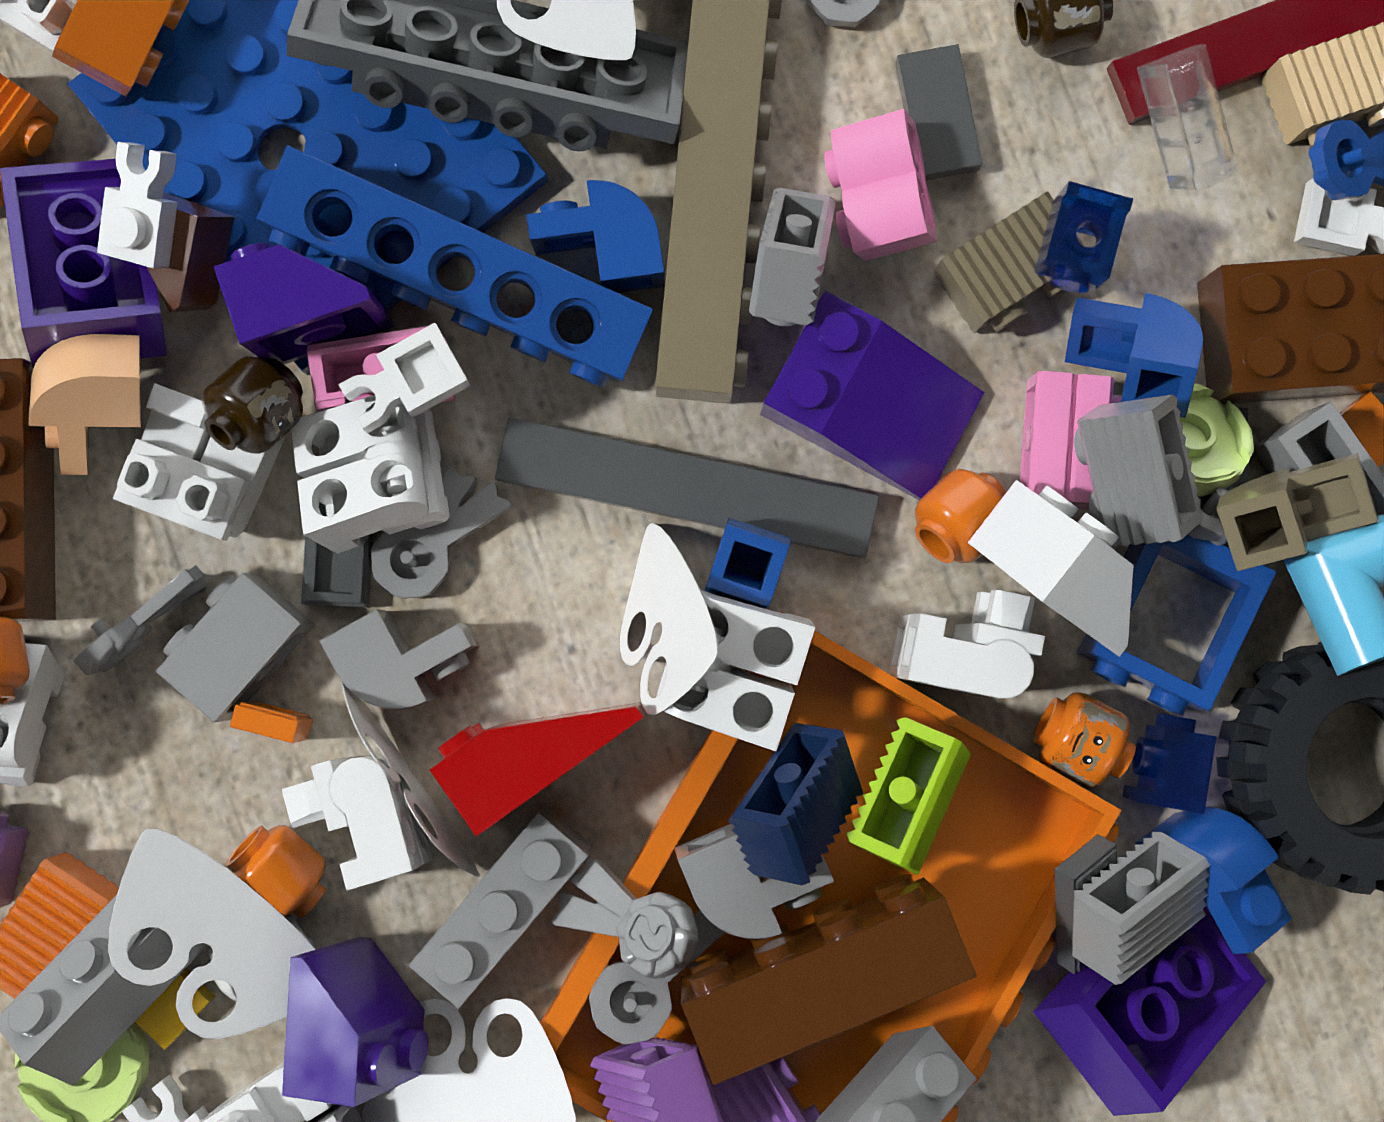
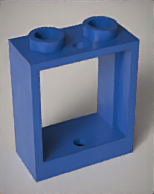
[1077,534,1277,716]

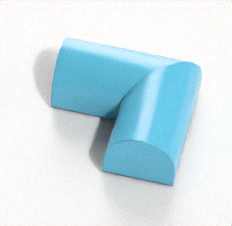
[1283,514,1384,676]

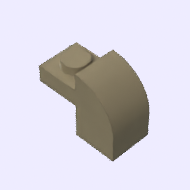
[1217,453,1378,571]

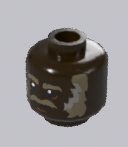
[1014,0,1113,58]
[202,356,303,454]

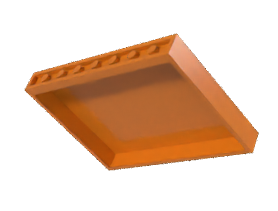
[540,611,1122,1122]

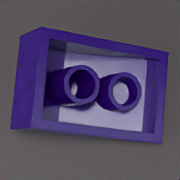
[0,159,167,368]
[760,290,985,501]
[1033,906,1267,1116]

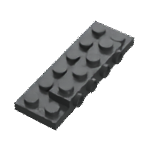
[286,0,688,152]

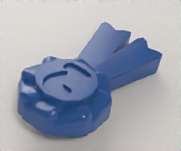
[1308,120,1384,200]

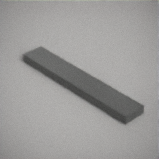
[495,417,879,559]

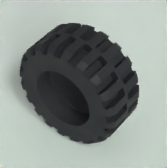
[1216,642,1384,895]

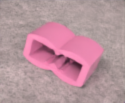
[824,109,937,261]

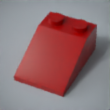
[429,702,647,837]

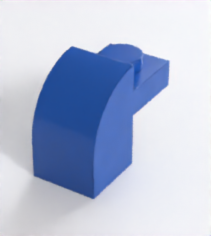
[526,180,665,293]
[1064,293,1203,418]
[705,518,791,609]
[1135,807,1292,954]

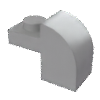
[320,609,479,709]
[674,824,834,939]

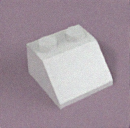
[968,480,1133,657]

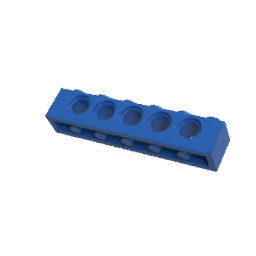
[256,145,653,388]

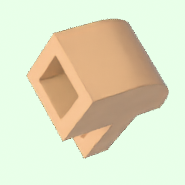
[29,334,141,475]

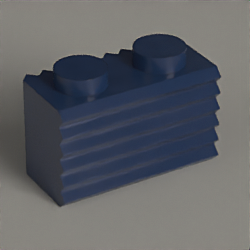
[728,723,864,886]

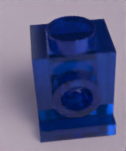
[1034,181,1133,293]
[1122,713,1217,814]

